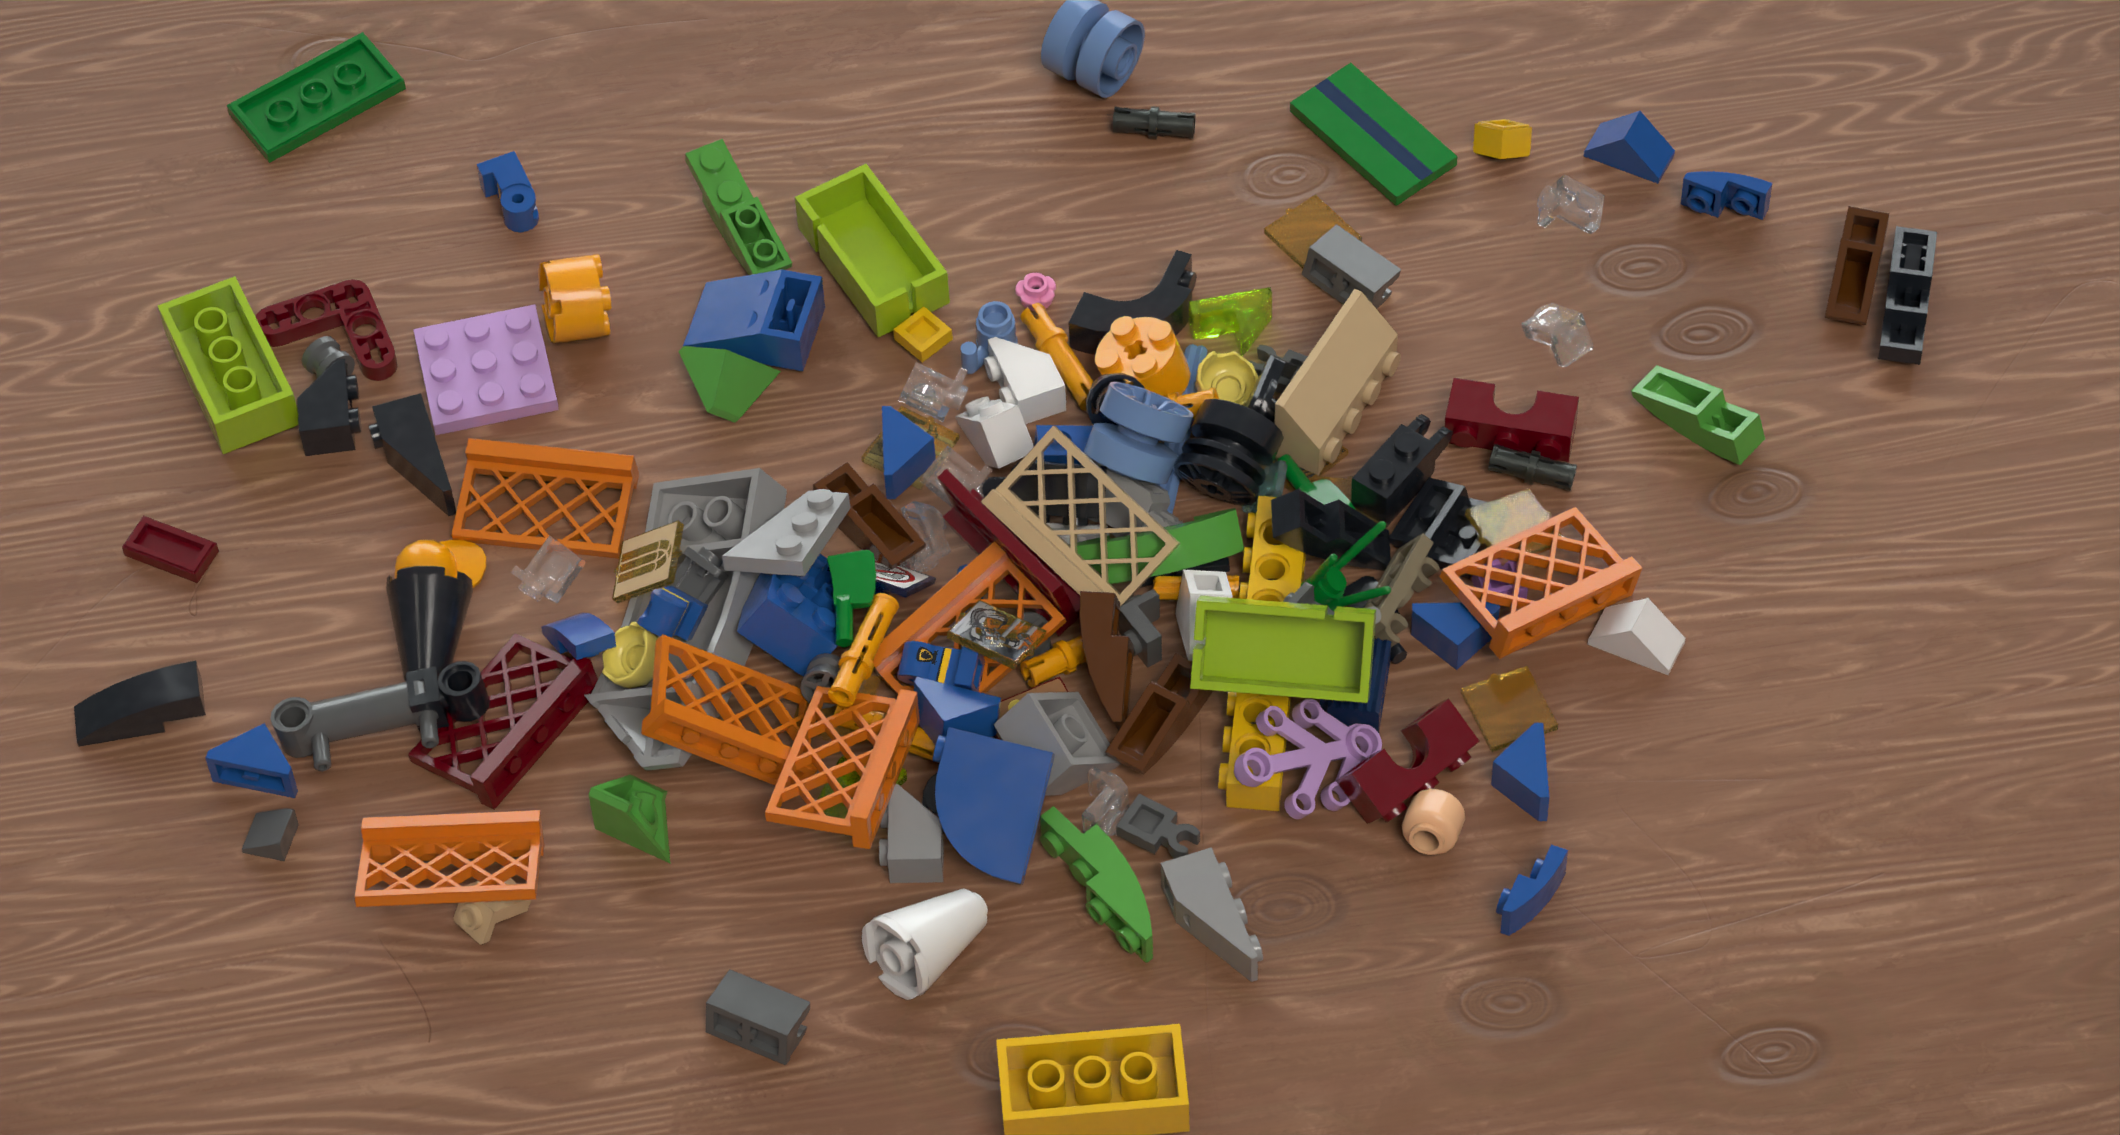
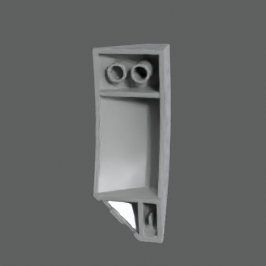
[584,468,787,770]

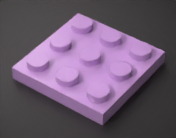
[413,304,559,435]

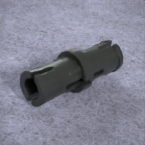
[1113,106,1196,139]
[1488,444,1577,491]

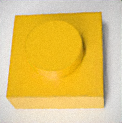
[893,307,953,363]

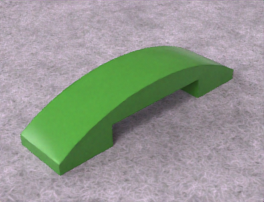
[1069,508,1244,584]

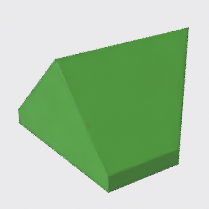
[678,346,781,423]
[588,774,671,864]

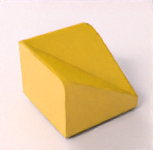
[1473,119,1532,159]

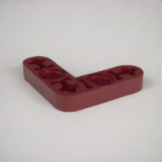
[255,279,398,381]

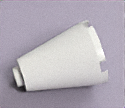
[862,889,988,1000]

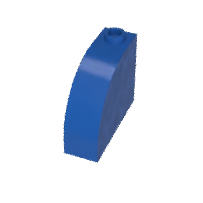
[933,727,1055,885]

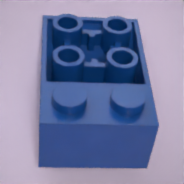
[683,270,825,371]
[737,554,838,677]

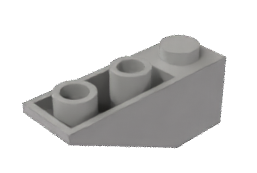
[1161,847,1263,982]

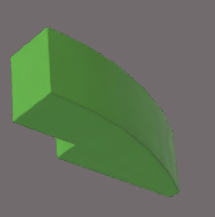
[1631,365,1765,465]

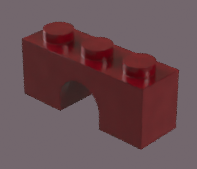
[1444,378,1579,462]
[1336,698,1480,824]

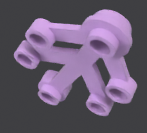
[1234,698,1382,819]

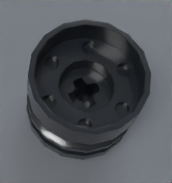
[1174,399,1284,506]

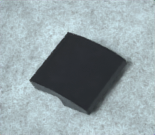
[1388,477,1509,579]

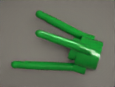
[1301,521,1391,611]

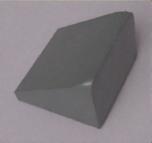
[242,808,299,861]

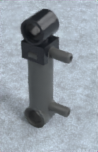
[270,661,490,771]

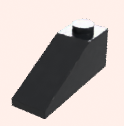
[368,393,456,516]

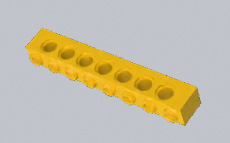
[1218,496,1306,811]

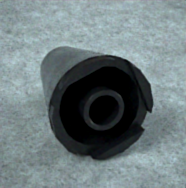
[386,566,473,682]

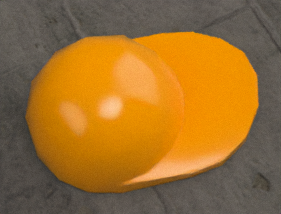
[394,540,486,588]

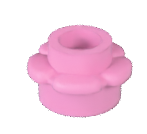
[1015,273,1056,311]

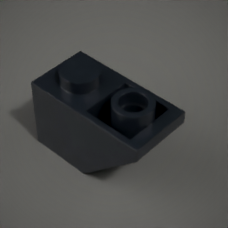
[297,359,362,456]

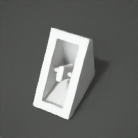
[1588,598,1686,675]

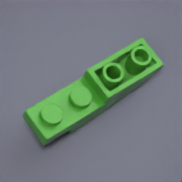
[685,139,792,275]
[1040,806,1153,963]

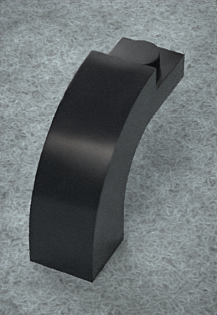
[1068,250,1197,355]

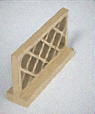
[981,426,1180,607]

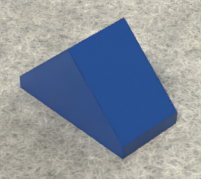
[1584,111,1675,184]
[882,406,936,499]
[1411,602,1500,670]
[914,677,1001,745]
[205,723,298,798]
[1491,723,1549,821]

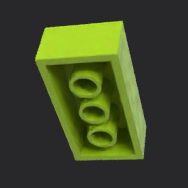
[158,276,299,454]

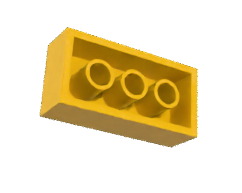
[996,1024,1190,1135]

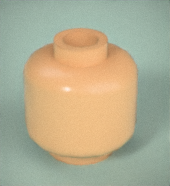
[1402,789,1465,855]

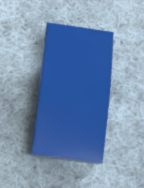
[1681,171,1772,220]
[541,612,616,660]
[1496,844,1568,936]

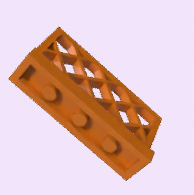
[451,438,639,559]
[1440,507,1642,659]
[873,541,1067,695]
[641,634,817,786]
[765,686,920,849]
[355,810,545,907]

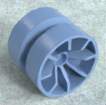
[1041,0,1145,98]
[1084,382,1194,484]

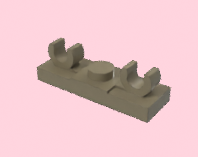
[1364,533,1440,647]

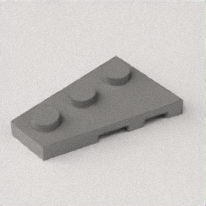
[722,489,851,576]

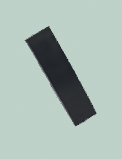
[1878,226,1937,365]

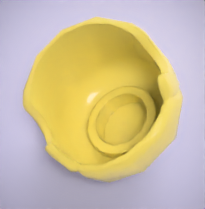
[1195,351,1258,406]
[602,622,659,689]

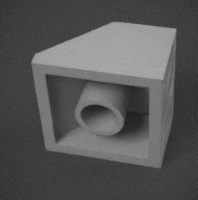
[993,692,1121,796]

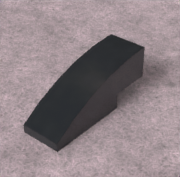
[1271,489,1391,571]
[74,660,206,747]

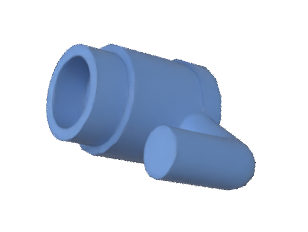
[960,301,1018,374]

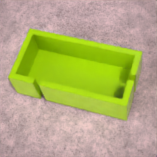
[795,164,950,337]
[1190,595,1376,703]

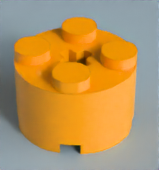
[538,254,612,343]
[1095,316,1191,397]

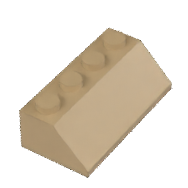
[1275,289,1401,476]

